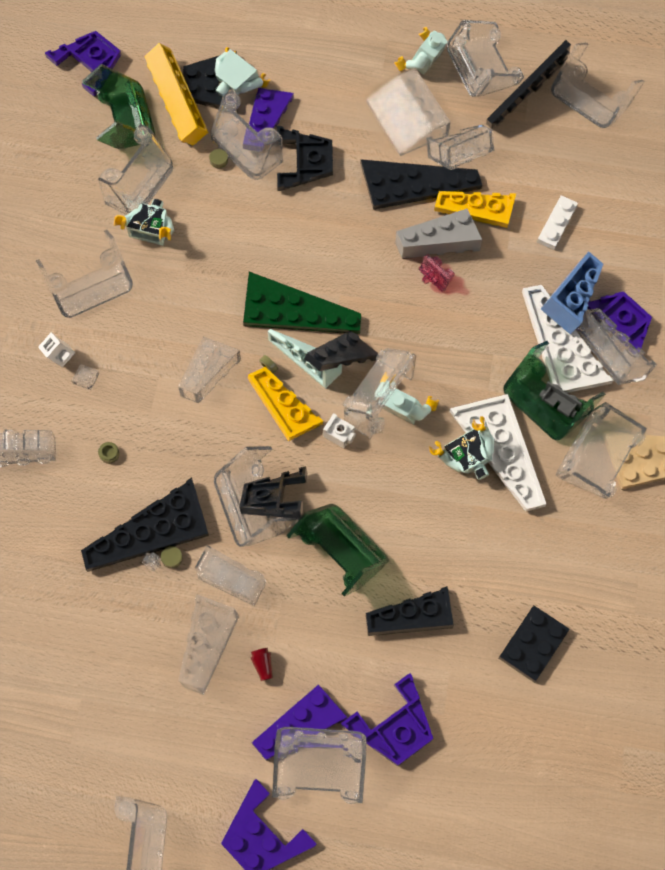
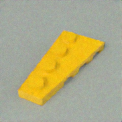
[434,191,516,228]
[248,367,323,441]

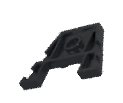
[183,51,238,113]
[277,126,333,191]
[239,466,308,519]

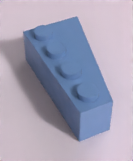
[541,252,603,334]

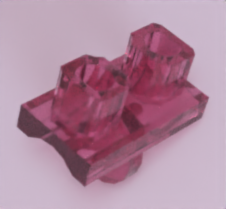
[418,255,455,292]

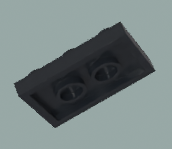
[498,605,570,683]

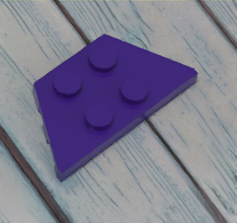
[587,291,652,356]

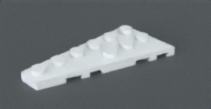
[522,285,613,393]
[450,394,546,512]

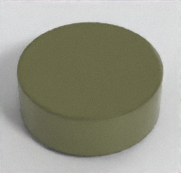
[209,149,228,168]
[259,355,278,374]
[98,442,120,463]
[161,546,183,568]

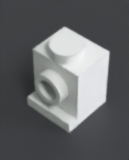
[38,332,75,367]
[323,414,356,448]

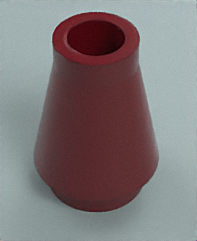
[250,647,273,681]

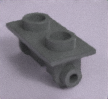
[539,381,582,418]

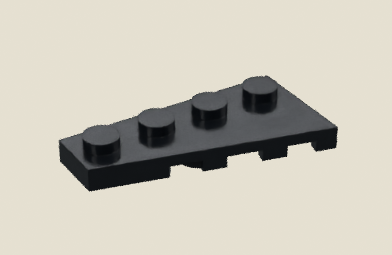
[304,331,380,371]
[366,586,454,636]

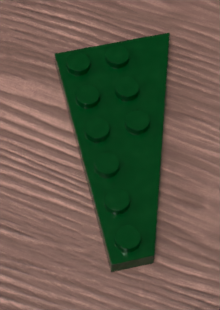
[243,271,361,334]

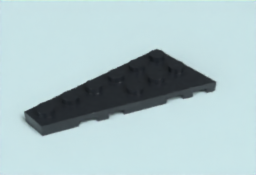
[486,40,571,129]
[360,159,482,210]
[81,477,209,572]

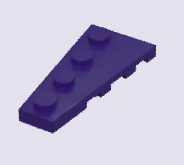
[244,88,294,151]
[251,684,347,761]

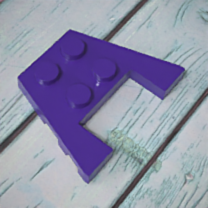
[45,31,121,97]
[341,673,433,766]
[221,779,317,870]

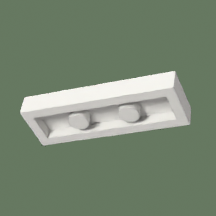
[537,196,578,250]

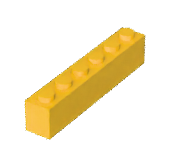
[144,43,209,146]

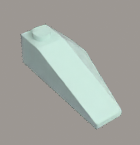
[268,329,342,389]

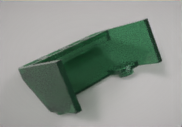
[82,64,156,149]
[503,341,606,440]
[286,503,389,597]

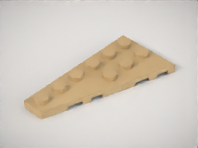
[602,432,665,490]

